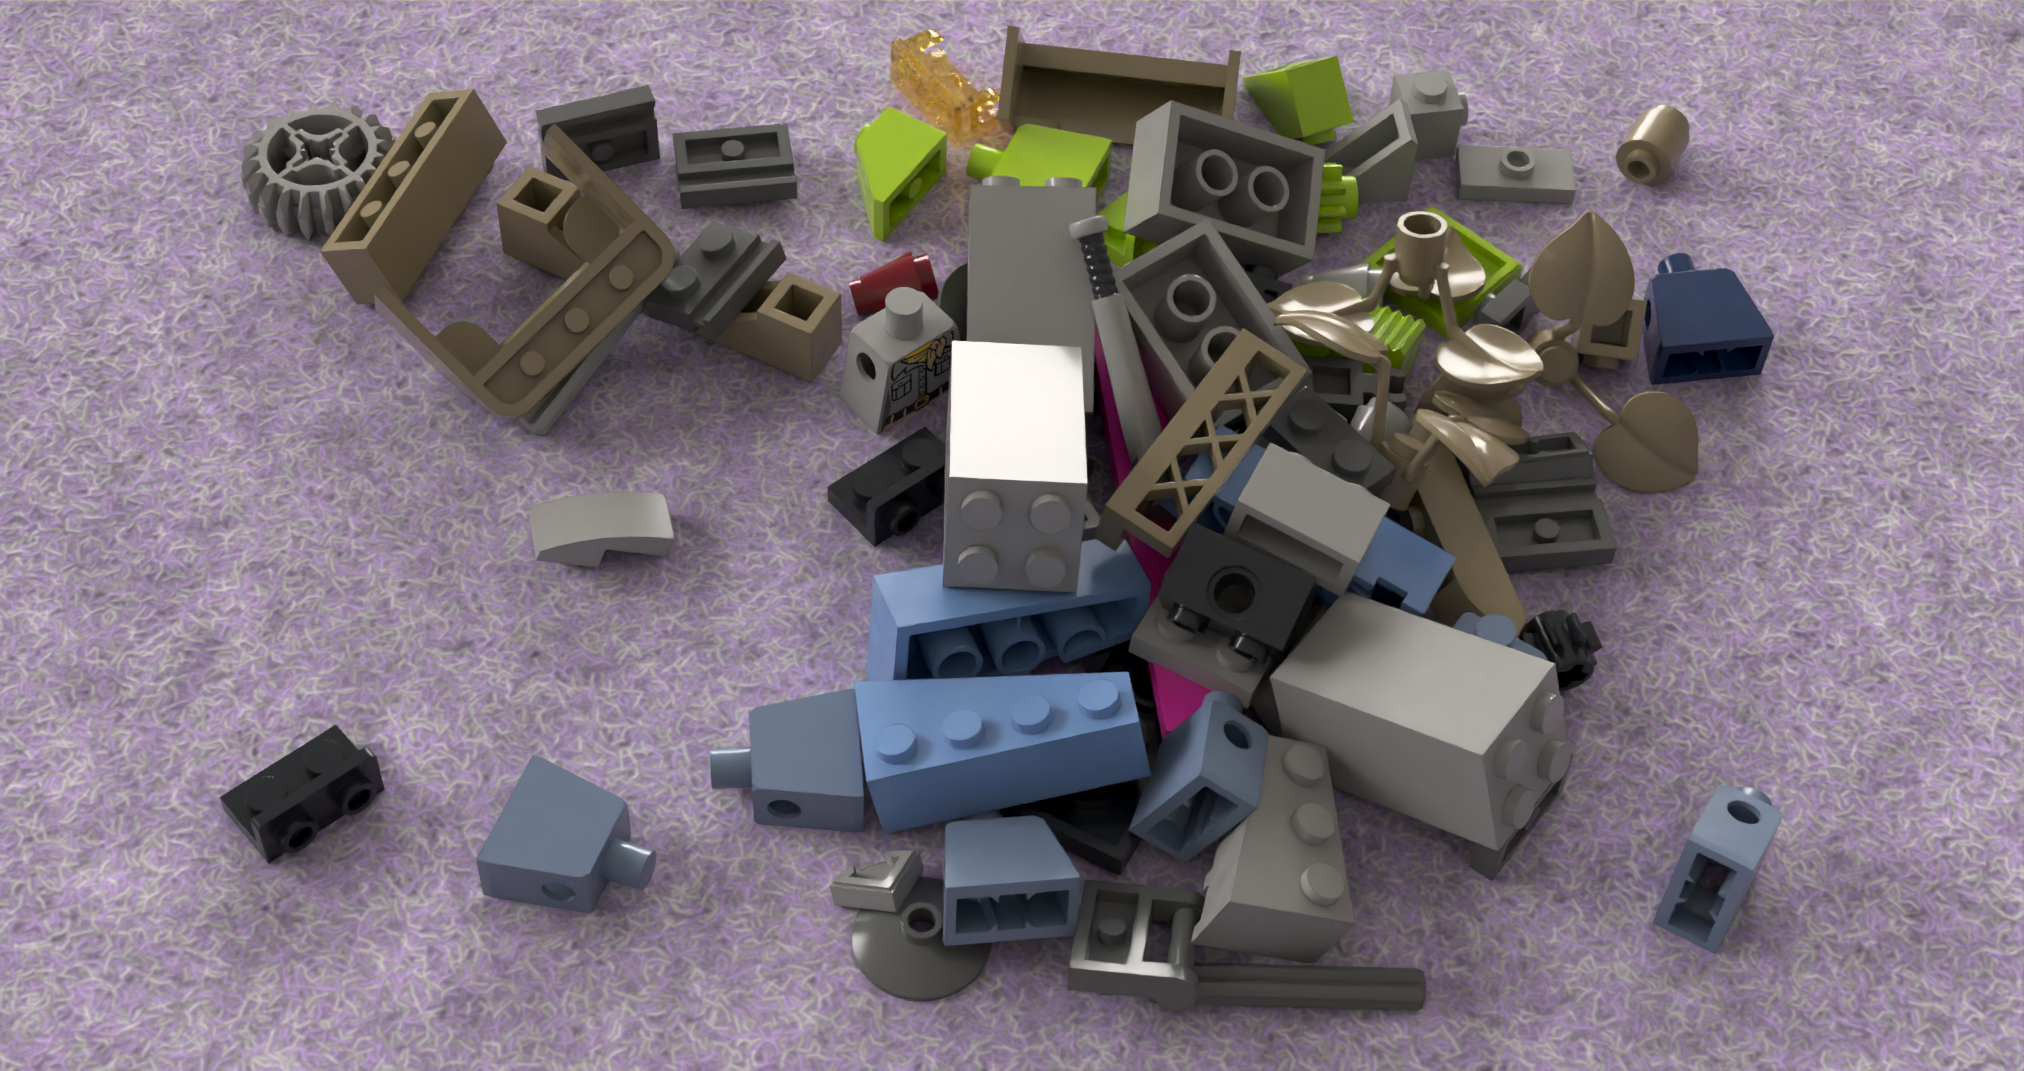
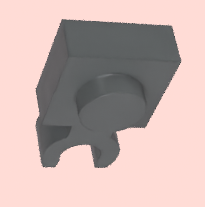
[1472,268,1541,335]
[1301,355,1407,421]

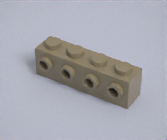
[320,89,507,304]

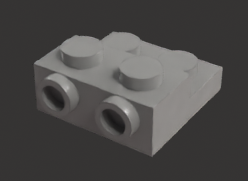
[1128,533,1276,709]

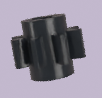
[1520,609,1603,691]

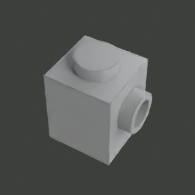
[1388,69,1469,161]

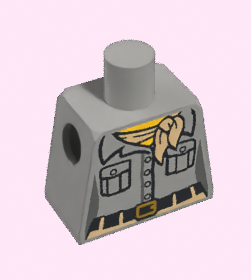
[839,287,961,435]

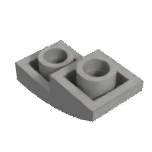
[529,492,674,567]

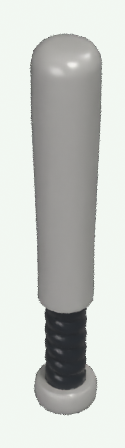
[1069,215,1162,464]

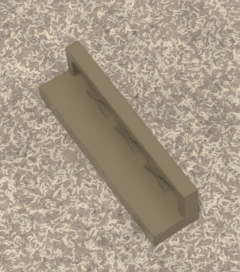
[1094,328,1308,558]

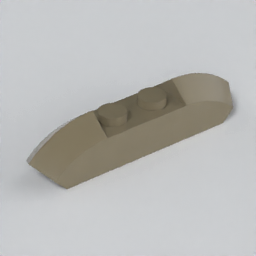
[1391,414,1528,639]

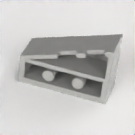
[1191,735,1355,963]

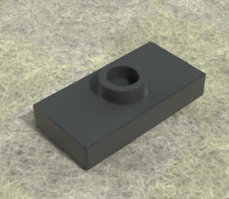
[1456,432,1593,490]

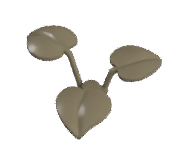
[1413,210,1699,493]
[1266,211,1543,390]
[1273,310,1530,511]

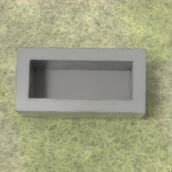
[1223,442,1391,597]

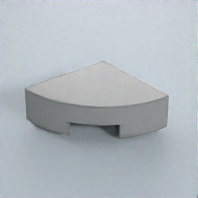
[830,850,924,913]

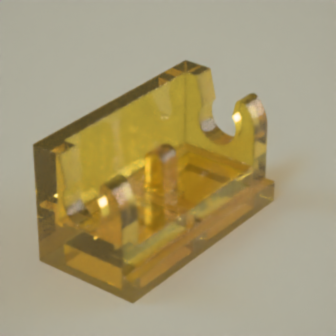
[891,29,1000,148]

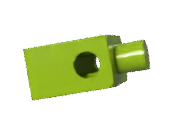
[966,124,1112,202]

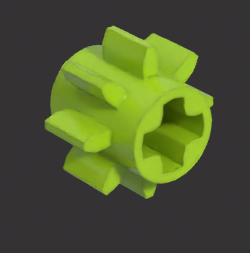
[1317,163,1359,234]

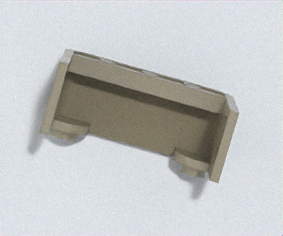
[997,26,1241,146]
[374,123,675,419]

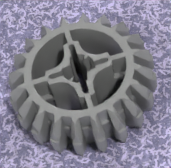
[241,101,395,242]

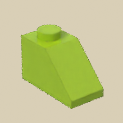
[1243,56,1354,145]
[854,106,947,242]

